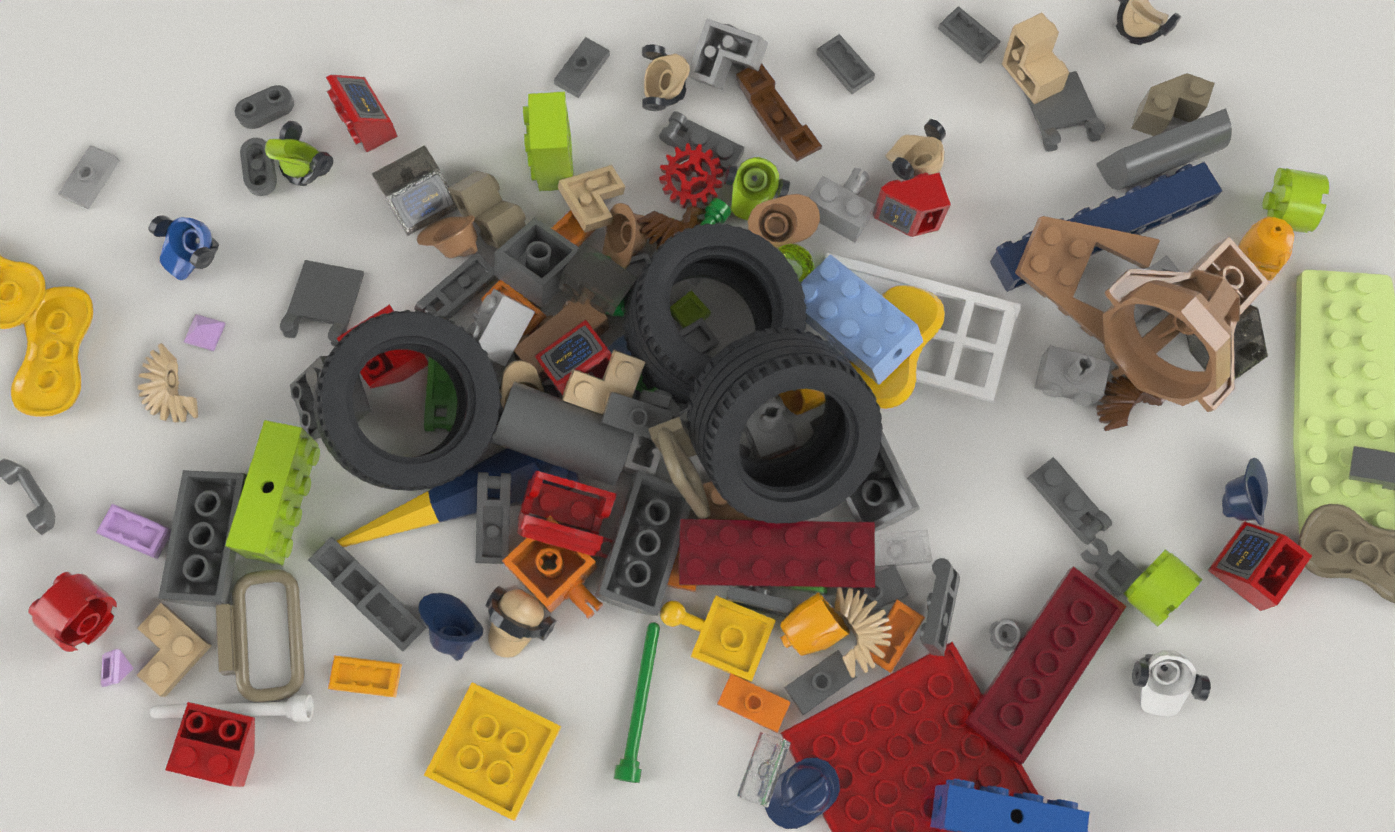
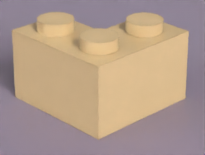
[1002,12,1069,104]

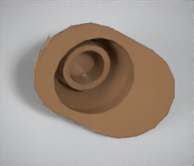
[748,194,820,248]
[602,203,648,276]
[416,215,478,259]

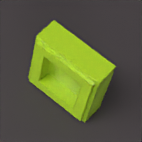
[670,290,711,328]

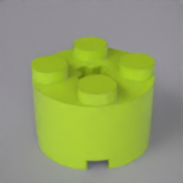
[1262,168,1329,233]
[1123,549,1203,627]

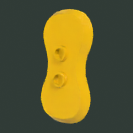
[0,255,46,329]
[849,285,945,409]
[11,286,93,417]

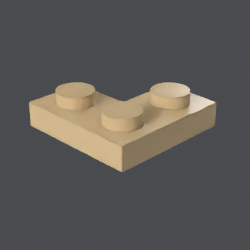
[558,165,626,233]
[562,350,645,414]
[137,603,212,697]

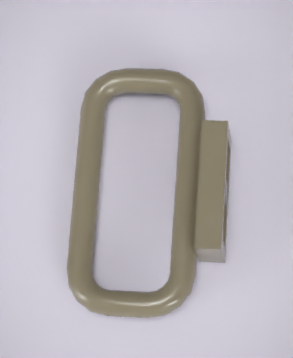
[649,417,711,519]
[216,569,305,702]

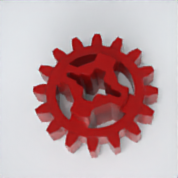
[659,143,724,209]

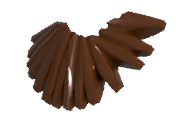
[637,206,706,250]
[1096,374,1166,431]

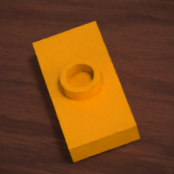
[328,655,402,698]

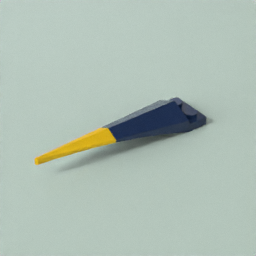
[336,448,581,547]

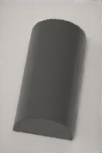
[1096,108,1232,190]
[492,381,634,486]
[809,414,920,532]
[158,470,247,607]
[595,470,691,616]

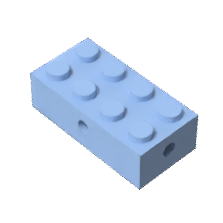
[801,254,923,385]

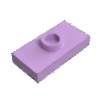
[96,504,171,559]

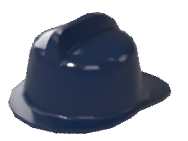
[1222,457,1268,526]
[418,593,484,661]
[764,758,840,829]

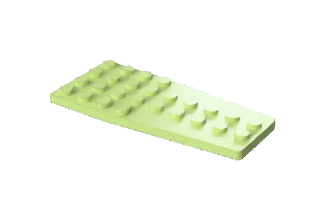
[1293,270,1395,534]

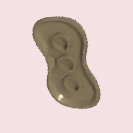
[1298,504,1395,603]

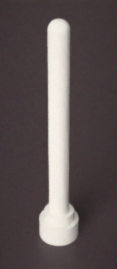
[150,694,313,722]

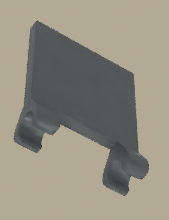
[1024,71,1105,152]
[280,260,364,346]

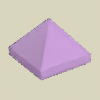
[184,314,225,351]
[101,649,134,687]

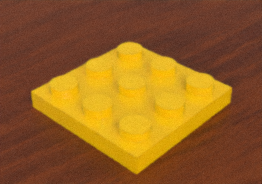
[424,682,562,821]

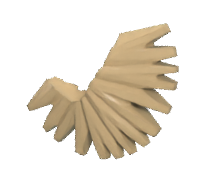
[138,343,198,423]
[834,588,892,678]

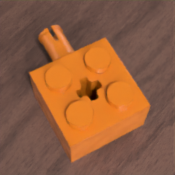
[502,515,603,619]

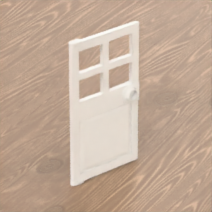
[804,252,1021,403]

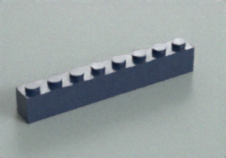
[990,161,1223,292]

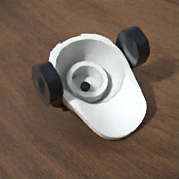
[1132,650,1211,717]

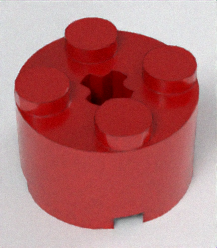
[28,572,117,652]

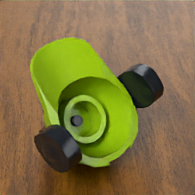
[265,121,334,186]
[724,157,790,220]

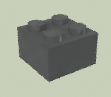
[494,218,582,308]

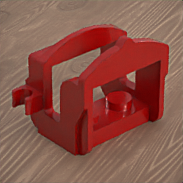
[517,471,617,558]

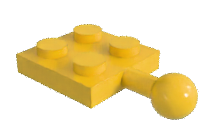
[660,595,776,682]

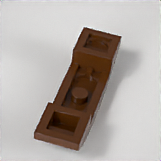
[736,63,822,162]

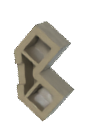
[1131,73,1215,136]
[448,171,526,249]

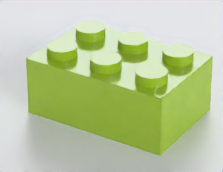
[523,91,574,191]

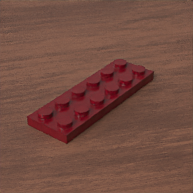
[679,519,875,588]
[964,566,1127,765]

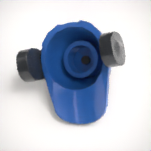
[148,215,219,280]

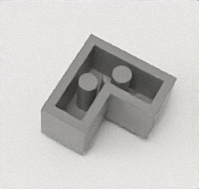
[688,19,768,90]

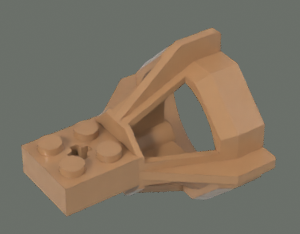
[1103,237,1270,412]

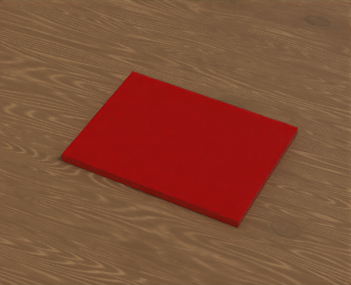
[780,641,1039,832]

